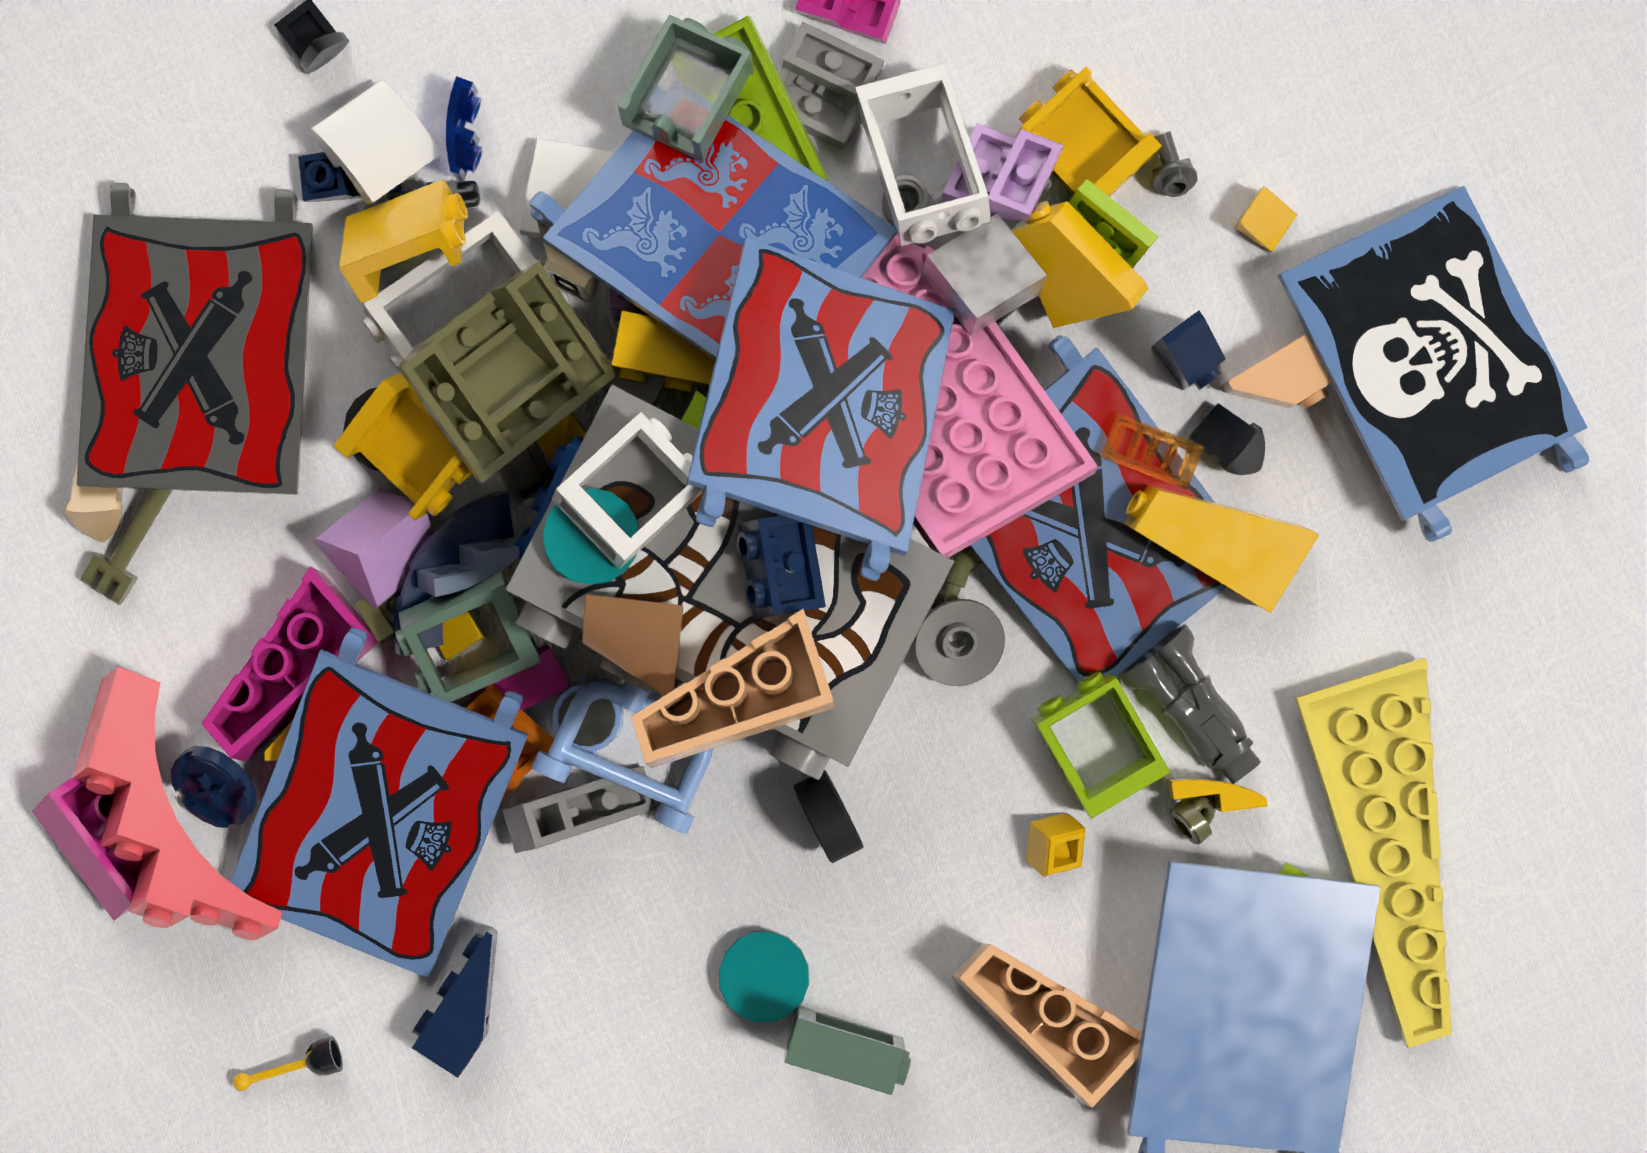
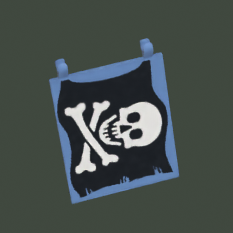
[1277,186,1589,542]

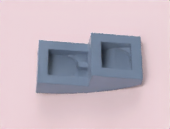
[417,539,519,597]

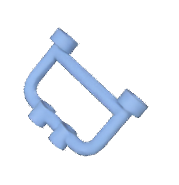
[531,680,714,834]

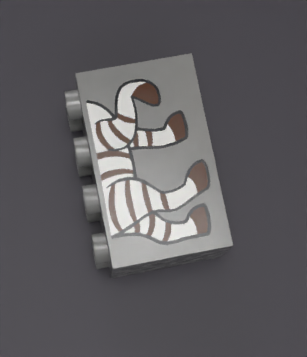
[506,385,954,780]

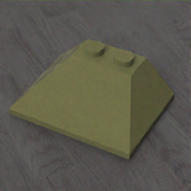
[397,261,617,484]

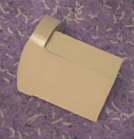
[65,466,123,542]

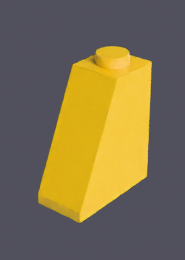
[1012,201,1148,328]

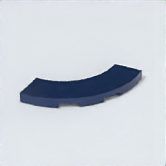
[394,490,514,655]

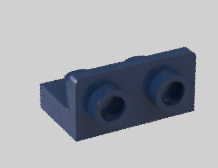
[736,515,826,619]

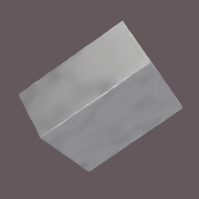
[922,214,1047,336]

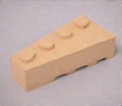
[631,609,835,768]
[952,943,1142,1108]

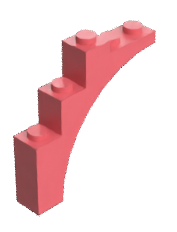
[72,666,282,940]

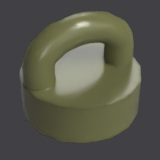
[1169,796,1216,845]

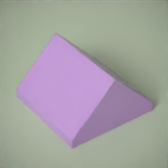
[313,488,434,609]

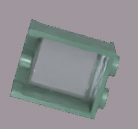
[618,15,754,163]

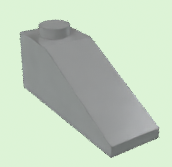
[502,766,656,853]

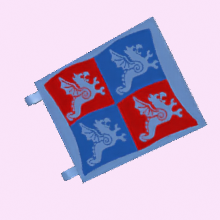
[530,80,897,360]

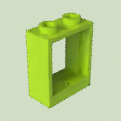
[1031,672,1171,819]

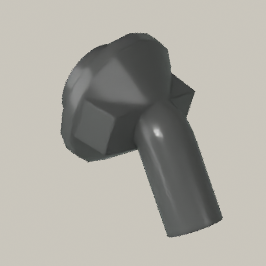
[1152,131,1198,197]

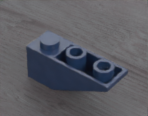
[412,927,497,1078]

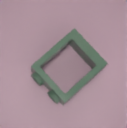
[395,571,541,702]
[784,1006,911,1095]

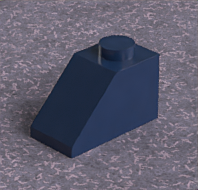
[1151,310,1226,390]

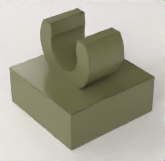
[354,591,401,642]

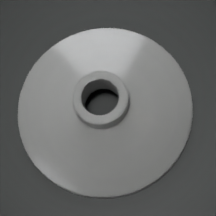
[915,599,1005,686]

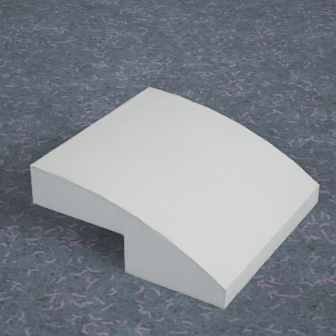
[309,80,443,204]
[520,138,615,238]

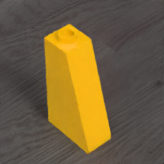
[1124,485,1319,613]

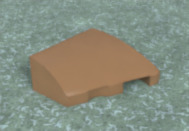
[582,594,684,696]

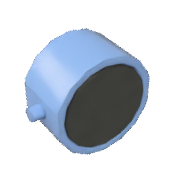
[553,676,624,756]

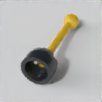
[233,1036,343,1091]

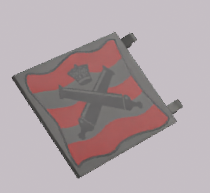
[76,183,313,495]

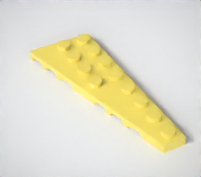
[1294,657,1452,1048]

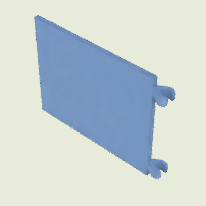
[1127,861,1381,1153]

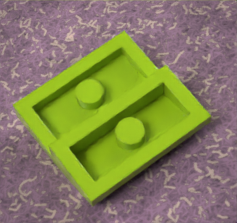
[1069,179,1159,268]

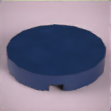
[170,746,257,828]

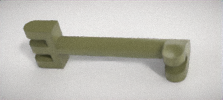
[80,489,172,605]

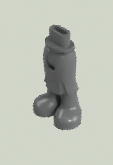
[1118,624,1261,784]

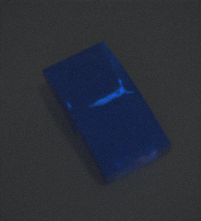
[446,76,483,181]

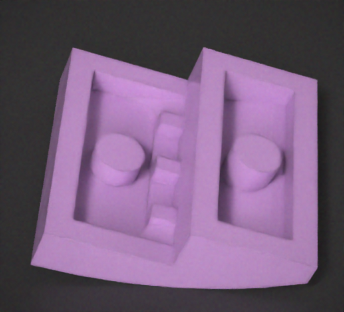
[941,123,1063,220]

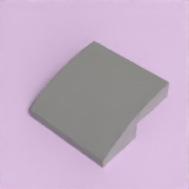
[779,22,884,150]

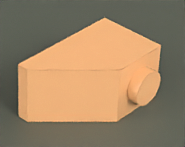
[1222,334,1332,410]

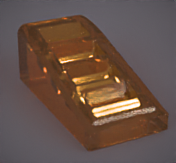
[1101,413,1204,490]

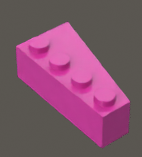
[201,566,379,762]

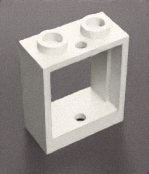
[552,412,703,569]

